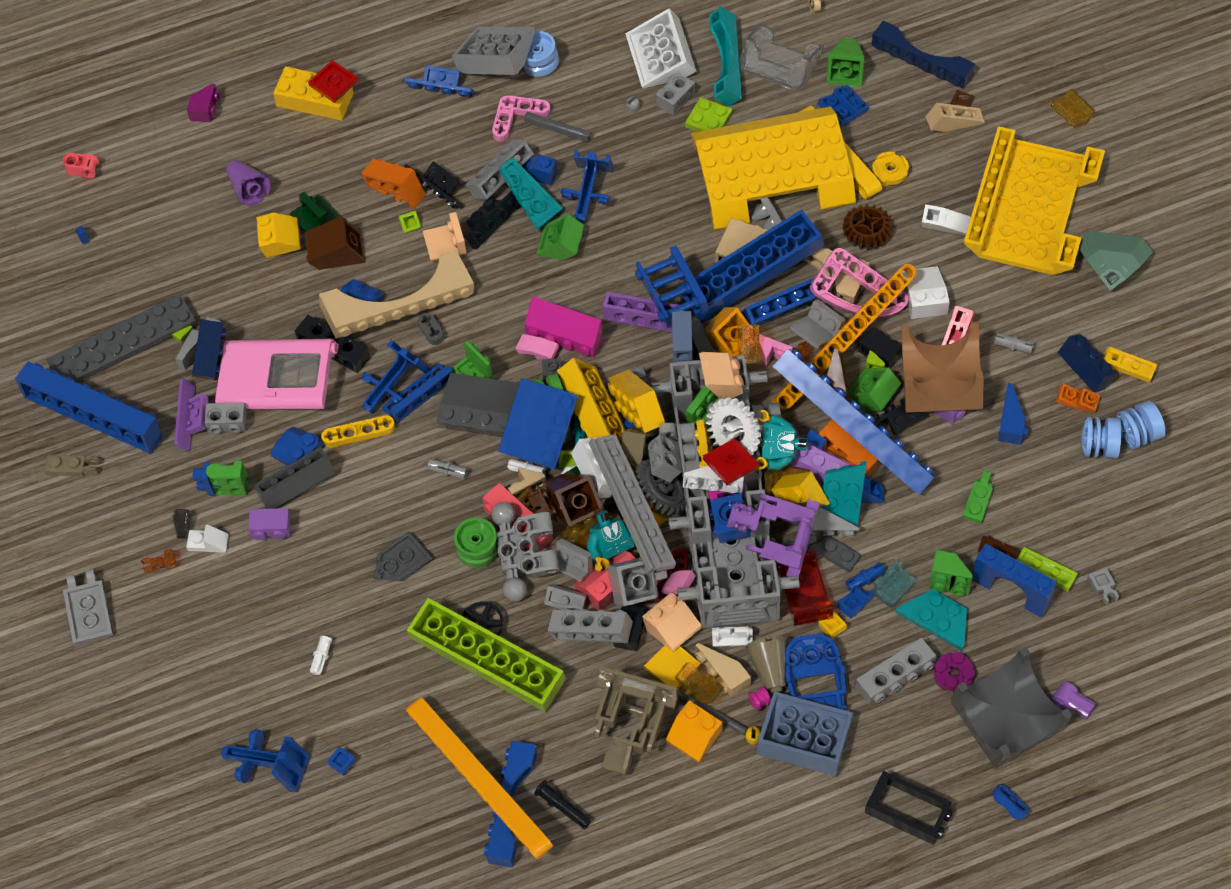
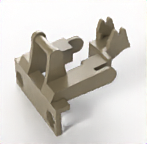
[595,666,678,775]

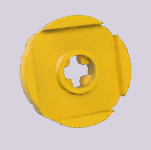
[872,152,909,186]

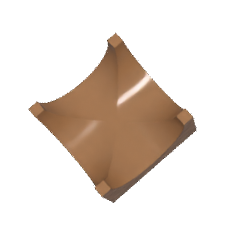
[901,322,984,413]

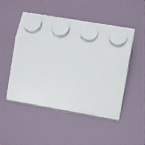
[625,8,696,89]

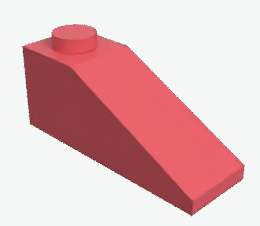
[942,305,976,345]

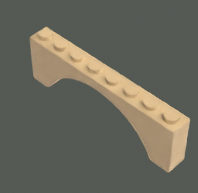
[715,218,870,304]
[319,250,474,338]

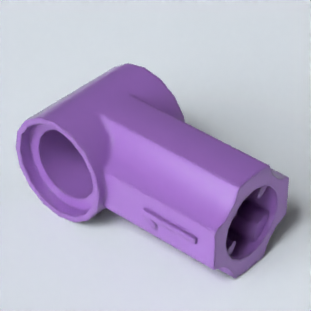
[1052,681,1096,719]

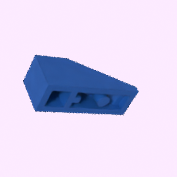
[998,383,1028,445]

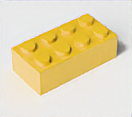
[273,66,354,121]
[608,369,665,433]

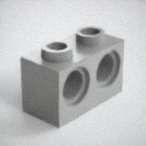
[656,73,695,116]
[205,403,247,434]
[648,434,682,482]

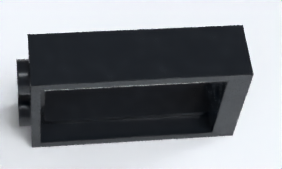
[865,771,953,845]

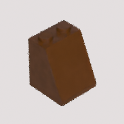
[305,216,365,270]
[544,474,604,526]

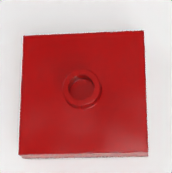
[308,60,359,103]
[703,438,759,486]

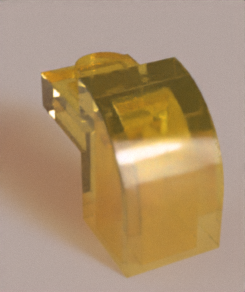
[674,662,724,704]

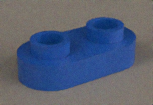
[992,784,1030,819]

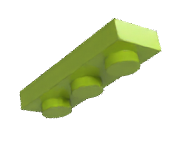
[1017,547,1078,592]

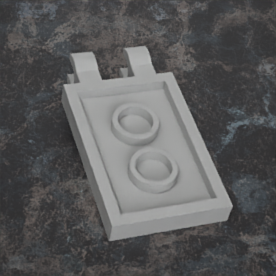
[63,569,114,646]

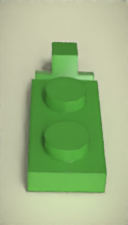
[962,471,993,524]

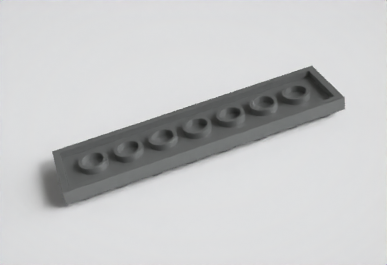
[46,294,197,383]

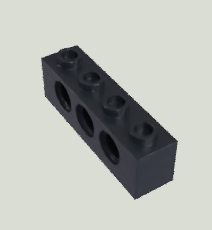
[295,315,370,373]

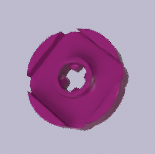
[934,652,975,693]

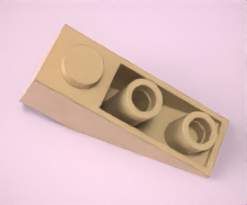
[695,643,751,698]

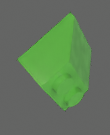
[536,214,584,260]
[849,367,901,411]

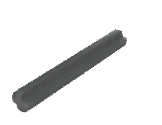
[524,112,591,142]

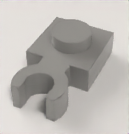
[1088,568,1119,605]

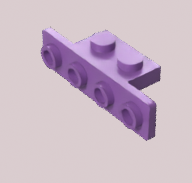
[174,378,208,451]

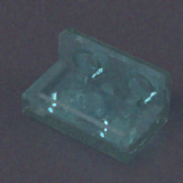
[873,560,916,608]

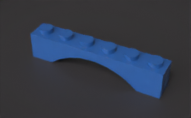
[484,741,537,867]

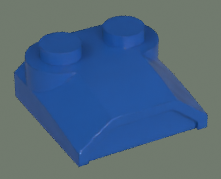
[271,427,324,466]

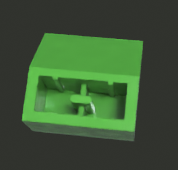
[929,550,972,596]

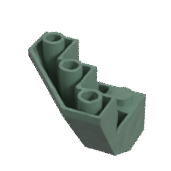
[1079,231,1153,291]

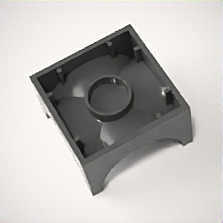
[950,647,1072,769]

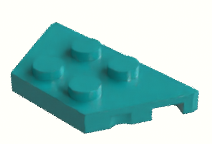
[821,461,867,527]
[896,589,967,651]

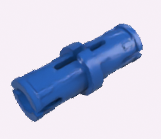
[845,562,885,592]

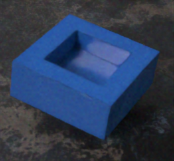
[327,746,356,776]

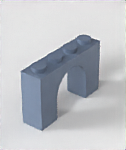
[672,310,692,363]

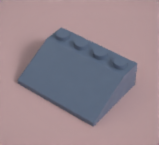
[756,691,853,776]

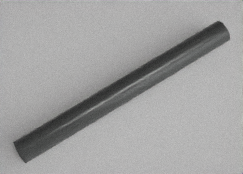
[677,689,748,735]

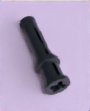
[534,780,592,830]

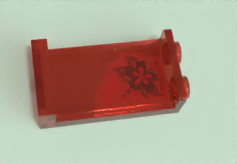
[778,550,833,626]

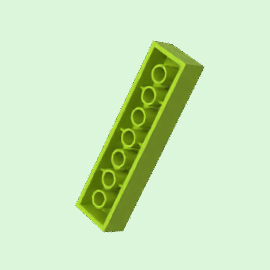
[406,598,566,712]

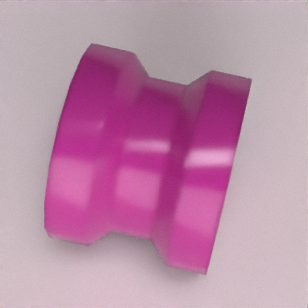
[748,686,771,711]

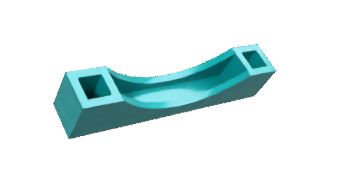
[709,7,742,106]

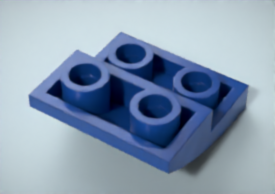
[817,85,869,126]

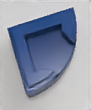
[76,226,89,245]

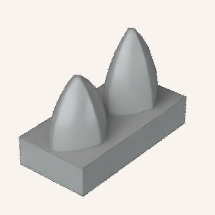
[751,197,783,230]

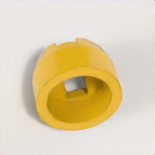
[745,726,761,744]

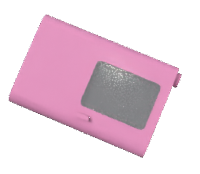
[215,339,338,409]

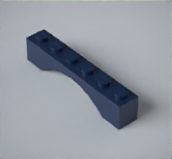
[872,21,975,89]

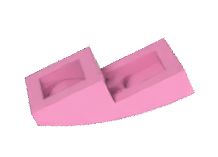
[515,334,559,360]
[661,570,696,595]

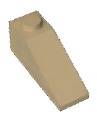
[925,103,985,132]

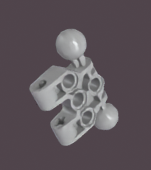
[491,502,559,602]

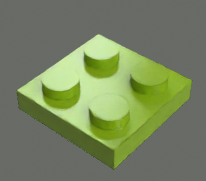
[685,97,732,132]

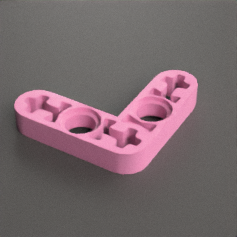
[492,96,550,142]

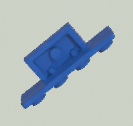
[403,65,474,97]

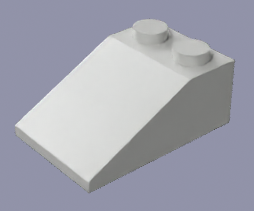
[902,266,950,319]

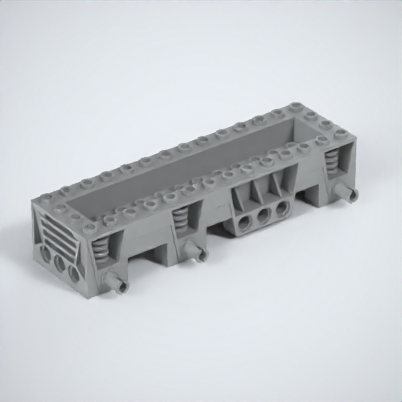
[651,355,799,629]

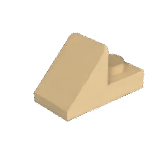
[508,468,546,498]

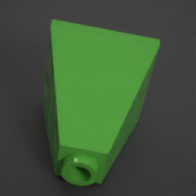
[826,39,864,87]

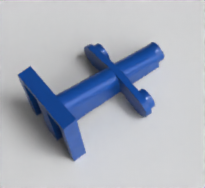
[560,150,614,222]
[361,340,431,413]
[221,729,310,793]

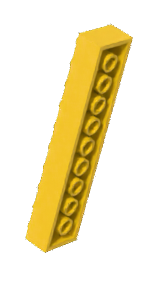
[557,358,668,526]

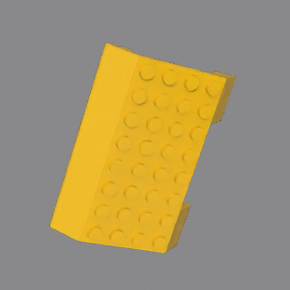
[691,106,856,231]
[964,126,1105,275]

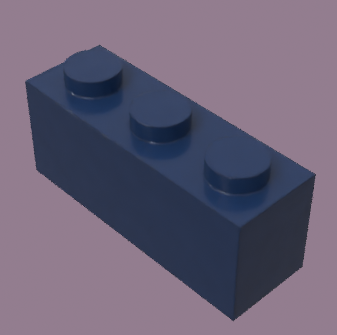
[191,319,226,380]
[1057,334,1117,392]

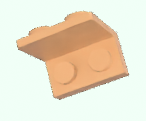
[423,212,466,262]

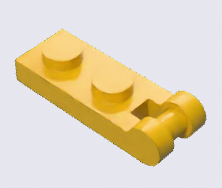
[1103,347,1158,383]

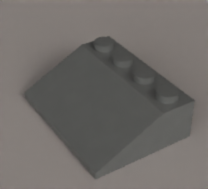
[437,373,519,437]

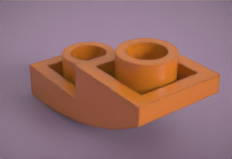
[1055,383,1100,412]

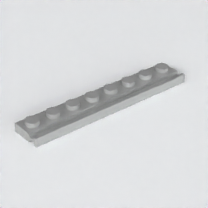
[589,435,676,573]

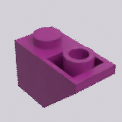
[187,84,220,123]

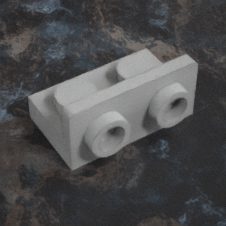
[556,539,593,581]

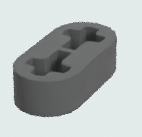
[418,313,444,345]

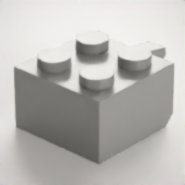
[608,557,667,606]

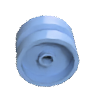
[523,31,559,77]

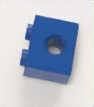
[708,493,751,543]

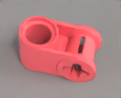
[63,153,99,178]

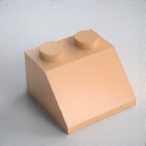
[699,352,744,399]
[642,592,702,652]

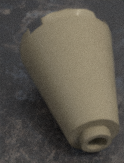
[746,636,786,694]

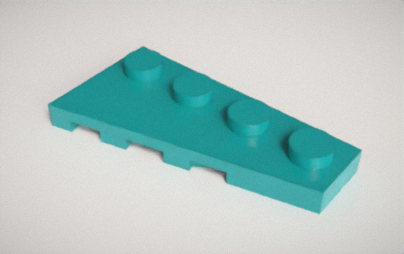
[499,157,563,231]

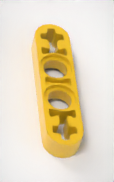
[321,415,395,448]

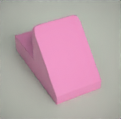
[757,334,793,367]

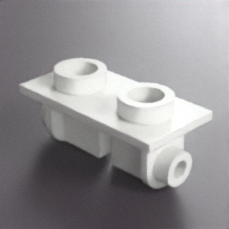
[712,626,753,647]

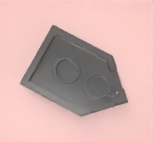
[373,531,432,581]

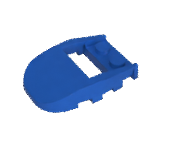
[785,634,846,710]

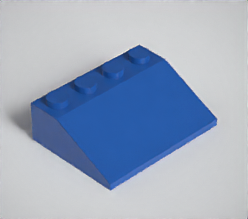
[498,378,578,469]

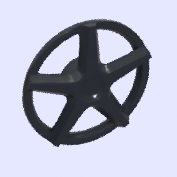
[462,601,504,636]

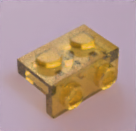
[1050,89,1095,128]

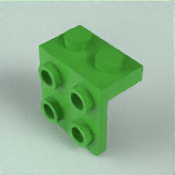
[451,340,493,379]

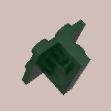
[290,191,339,232]

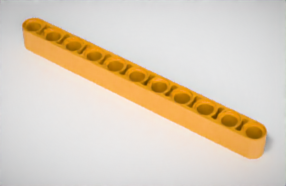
[772,264,916,412]
[405,696,553,860]

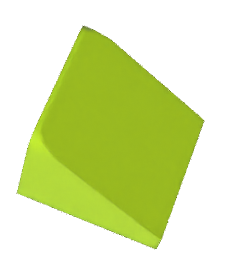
[398,210,422,233]
[866,350,885,369]
[558,450,576,470]

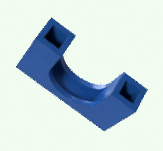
[972,544,1057,618]

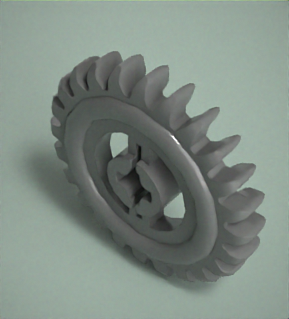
[634,459,686,516]

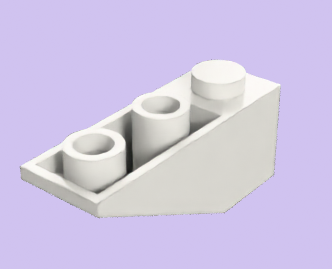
[921,204,971,235]
[683,466,744,493]

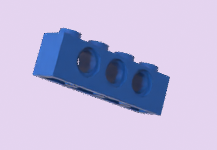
[742,279,818,328]

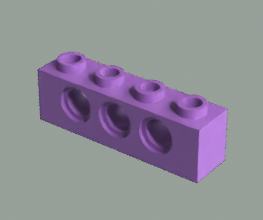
[603,292,678,332]

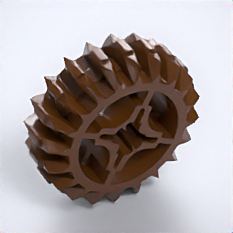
[842,203,892,251]

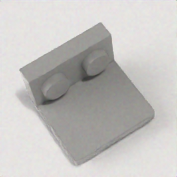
[790,299,846,349]

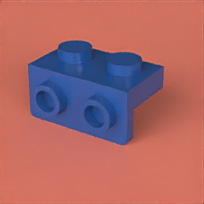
[341,279,384,302]

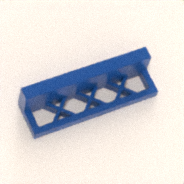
[382,363,453,424]

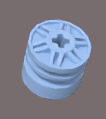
[1116,400,1165,450]
[1081,416,1121,459]

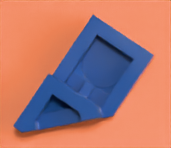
[836,587,878,618]

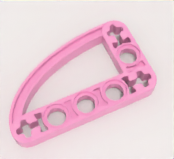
[810,248,908,318]

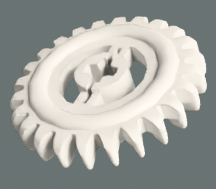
[705,397,761,456]

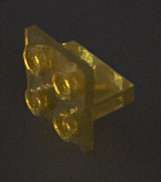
[557,514,599,551]

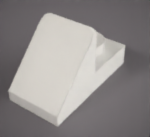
[186,525,229,553]

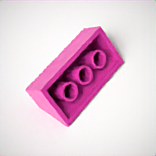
[525,296,603,358]

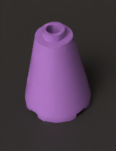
[226,160,271,206]

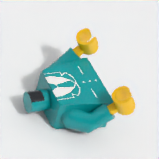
[756,410,808,471]
[587,510,638,571]

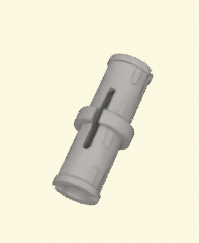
[994,333,1034,354]
[428,458,468,479]

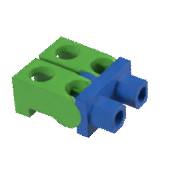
[192,461,249,496]

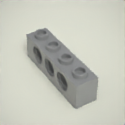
[465,139,534,200]
[548,608,633,643]
[855,638,936,706]

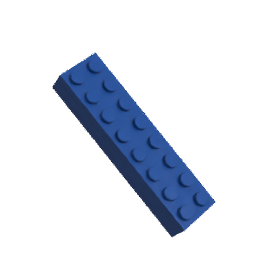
[677,209,824,323]
[15,361,163,454]

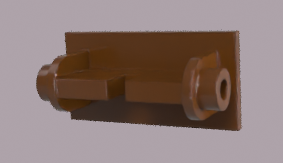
[527,485,558,522]
[977,535,1021,560]

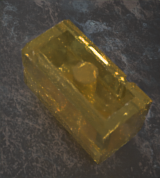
[738,324,759,363]

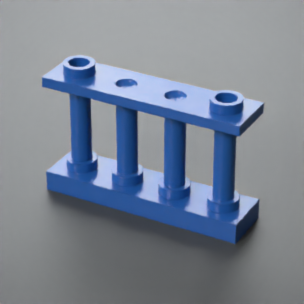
[635,245,708,328]

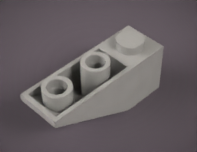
[811,507,859,536]

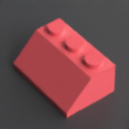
[573,551,636,610]

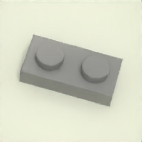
[544,584,587,611]

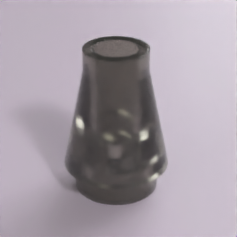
[172,509,192,539]

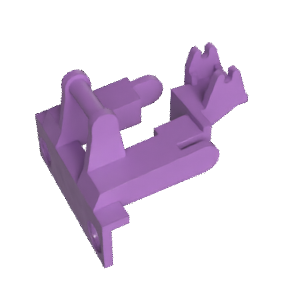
[727,494,819,577]

